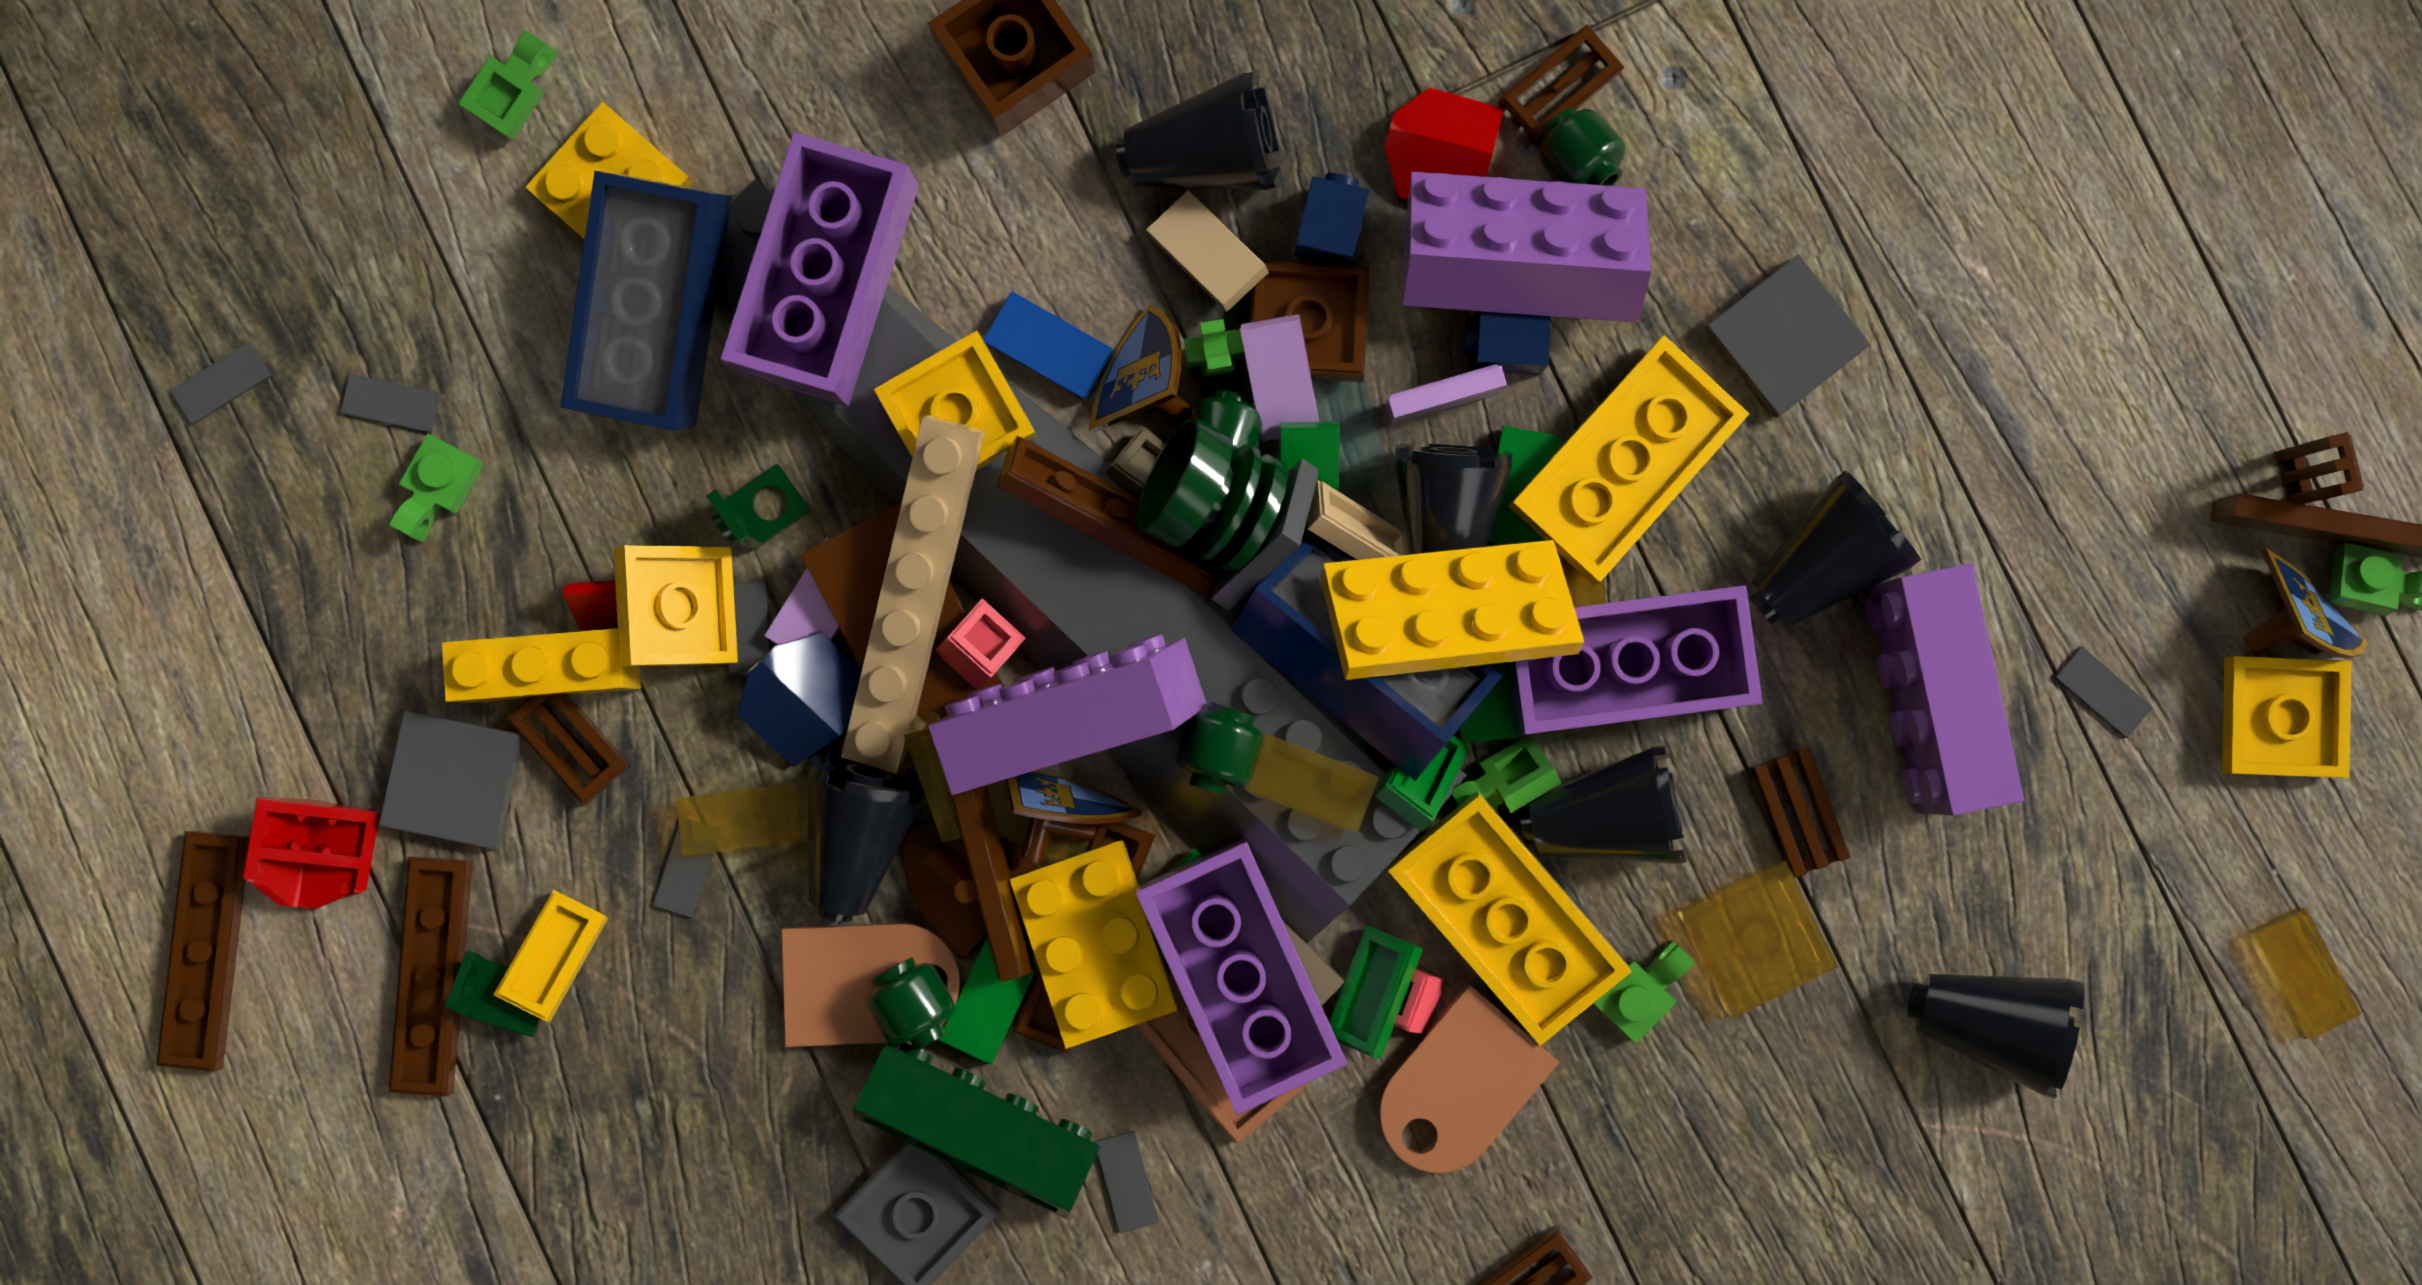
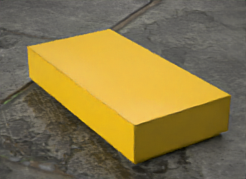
[493,890,608,1023]

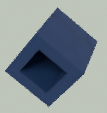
[1294,173,1369,265]
[1462,311,1551,375]

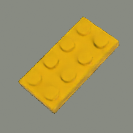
[1508,335,1750,585]
[1320,540,1584,680]
[1387,791,1632,1046]

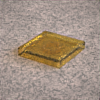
[1677,860,1838,1018]

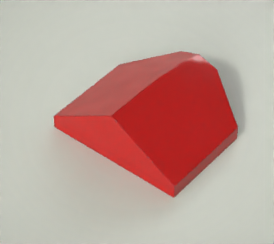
[1384,87,1504,202]
[242,797,380,909]

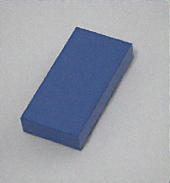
[983,291,1113,401]

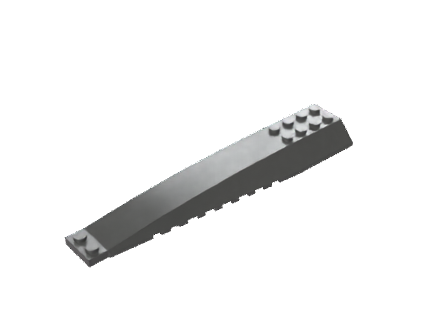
[716,178,1466,943]

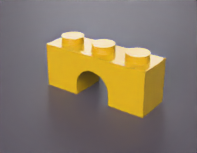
[442,628,641,703]

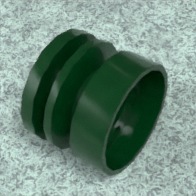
[1136,416,1288,575]

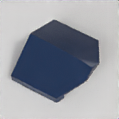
[737,630,862,767]

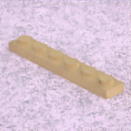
[841,415,985,774]

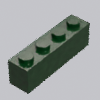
[853,1043,1101,1219]

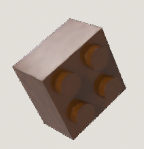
[928,0,1095,137]

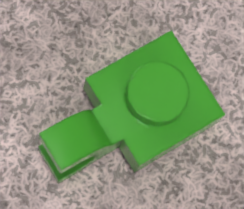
[458,30,558,140]
[1184,319,1245,377]
[389,433,485,543]
[2329,542,2422,616]
[1451,734,1562,813]
[1594,940,1696,1044]

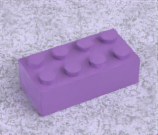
[720,132,919,407]
[1403,172,1652,323]
[1865,563,2024,816]
[1507,585,1763,735]
[928,633,1207,795]
[1136,837,1347,1115]

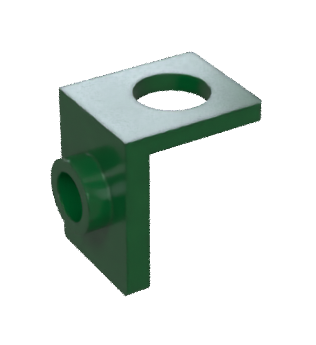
[706,464,811,550]
[445,950,542,1038]

